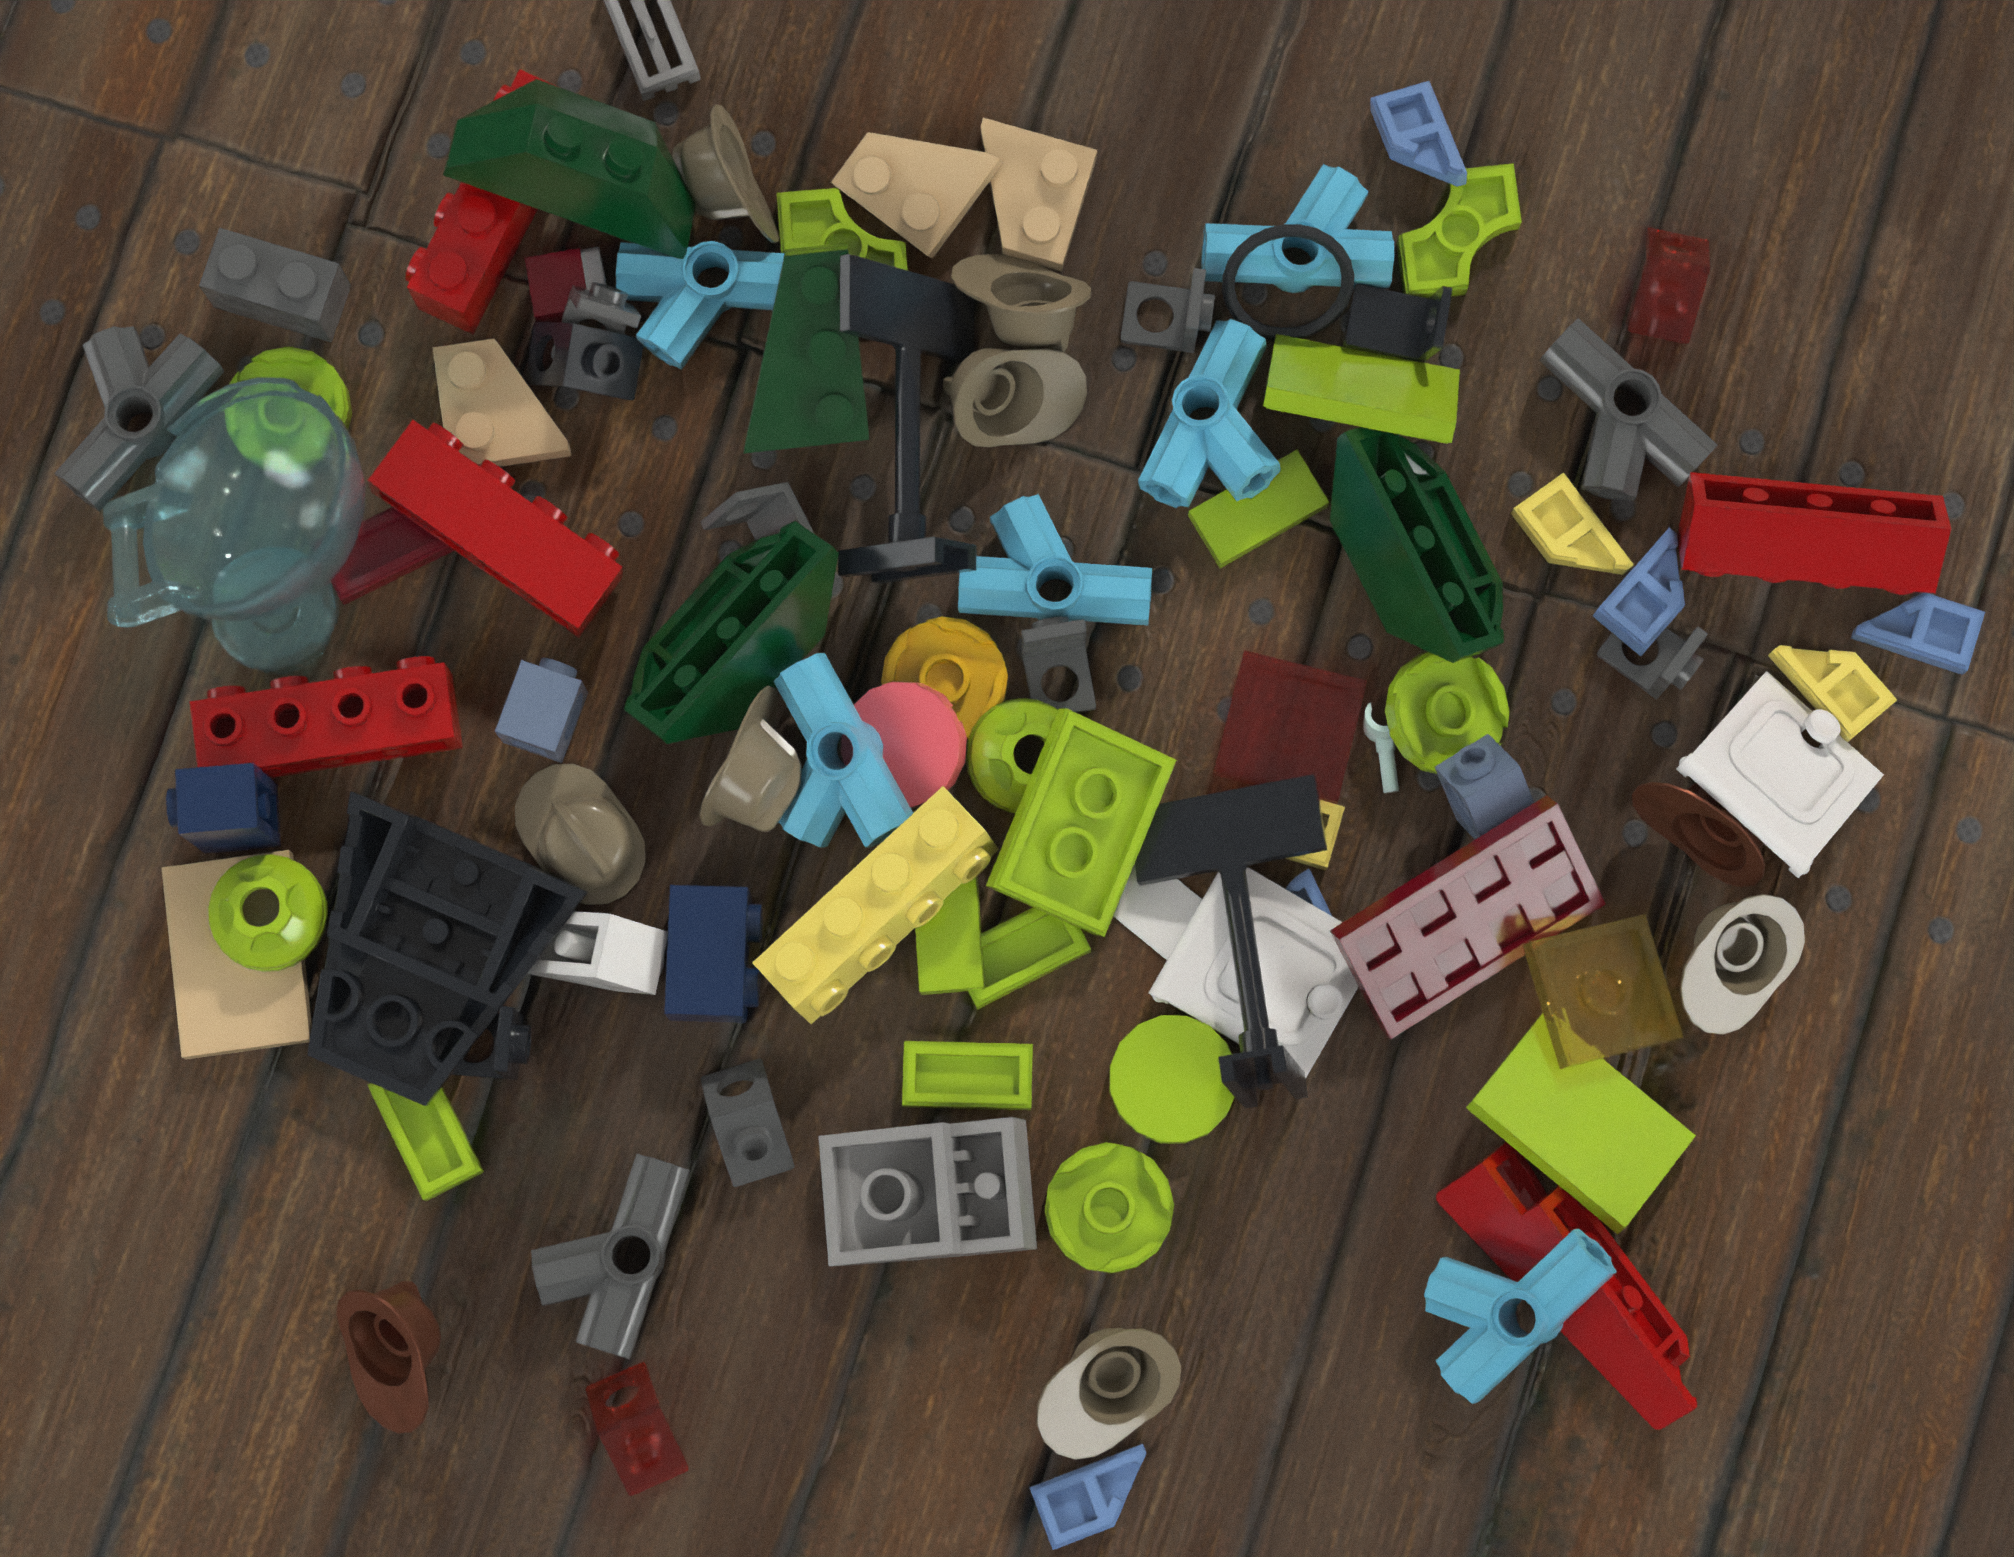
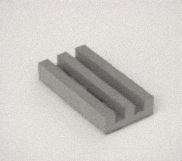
[603,0,701,101]

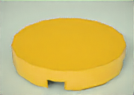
[881,616,1008,740]

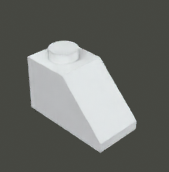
[527,911,668,995]

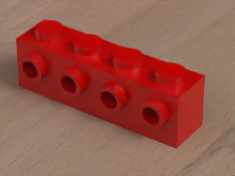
[405,69,558,335]
[367,420,623,638]
[1677,472,1951,595]
[189,656,463,778]

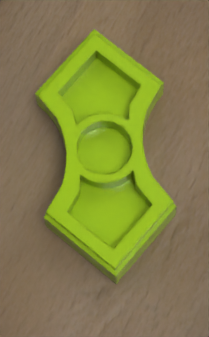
[1396,163,1522,299]
[777,188,908,271]

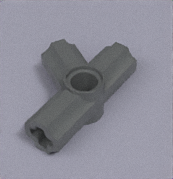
[1539,318,1718,501]
[54,326,224,512]
[531,1153,691,1359]

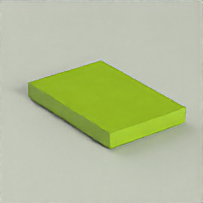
[1263,334,1460,444]
[986,708,1177,937]
[1466,1011,1696,1234]

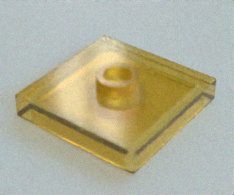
[1523,914,1683,1069]

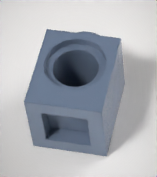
[495,657,588,763]
[1435,734,1534,839]

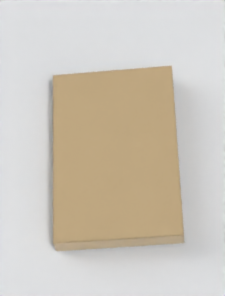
[162,850,312,1060]

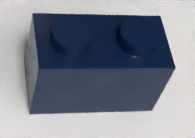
[166,763,281,854]
[664,885,763,1023]

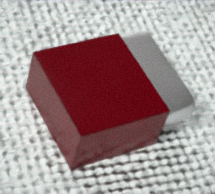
[525,247,607,323]

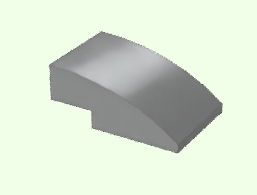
[818,1117,1037,1266]

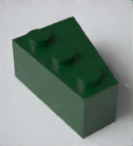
[743,243,870,454]

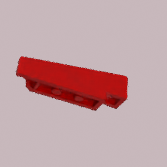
[1436,1142,1697,1430]

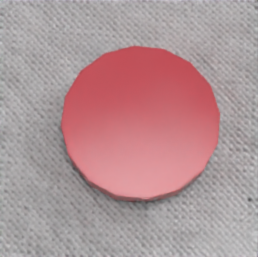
[841,681,967,808]

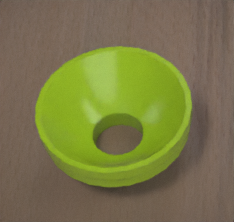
[965,698,1058,813]
[208,854,328,972]

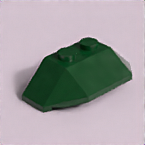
[443,79,696,259]
[1330,427,1504,663]
[624,521,839,744]

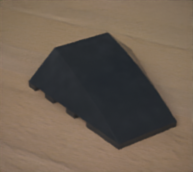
[307,791,588,1106]

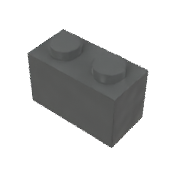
[199,228,351,343]

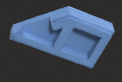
[1370,81,1467,187]
[1593,527,1685,656]
[1851,593,1985,675]
[1029,1444,1146,1550]

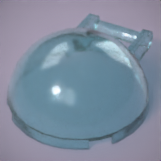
[103,377,366,627]

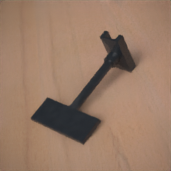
[838,254,977,584]
[1135,774,1327,1109]

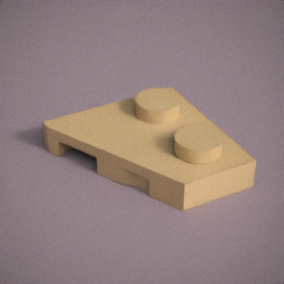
[980,118,1097,272]
[831,132,1003,259]
[433,338,571,467]

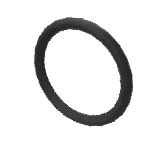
[1222,224,1355,340]

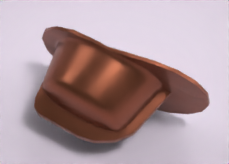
[1632,782,1765,888]
[336,1281,441,1433]

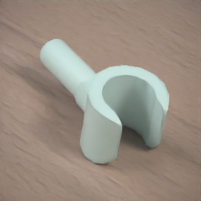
[1363,703,1399,793]

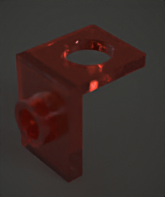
[1628,228,1711,344]
[585,1362,689,1496]

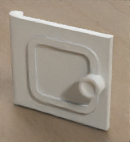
[1676,671,1884,878]
[1148,867,1359,1078]

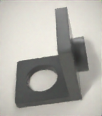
[1120,268,1215,353]
[550,282,641,359]
[700,482,814,540]
[1021,617,1096,713]
[1597,627,1708,700]
[700,1058,795,1187]

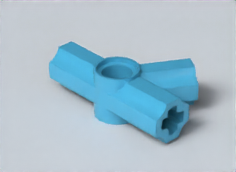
[1201,164,1394,293]
[616,241,784,370]
[1138,319,1281,508]
[958,494,1152,625]
[773,653,913,848]
[1424,1229,1617,1404]

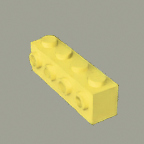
[752,786,999,1024]

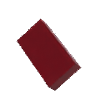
[313,507,454,605]

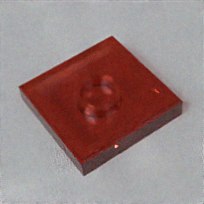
[1213,650,1367,804]

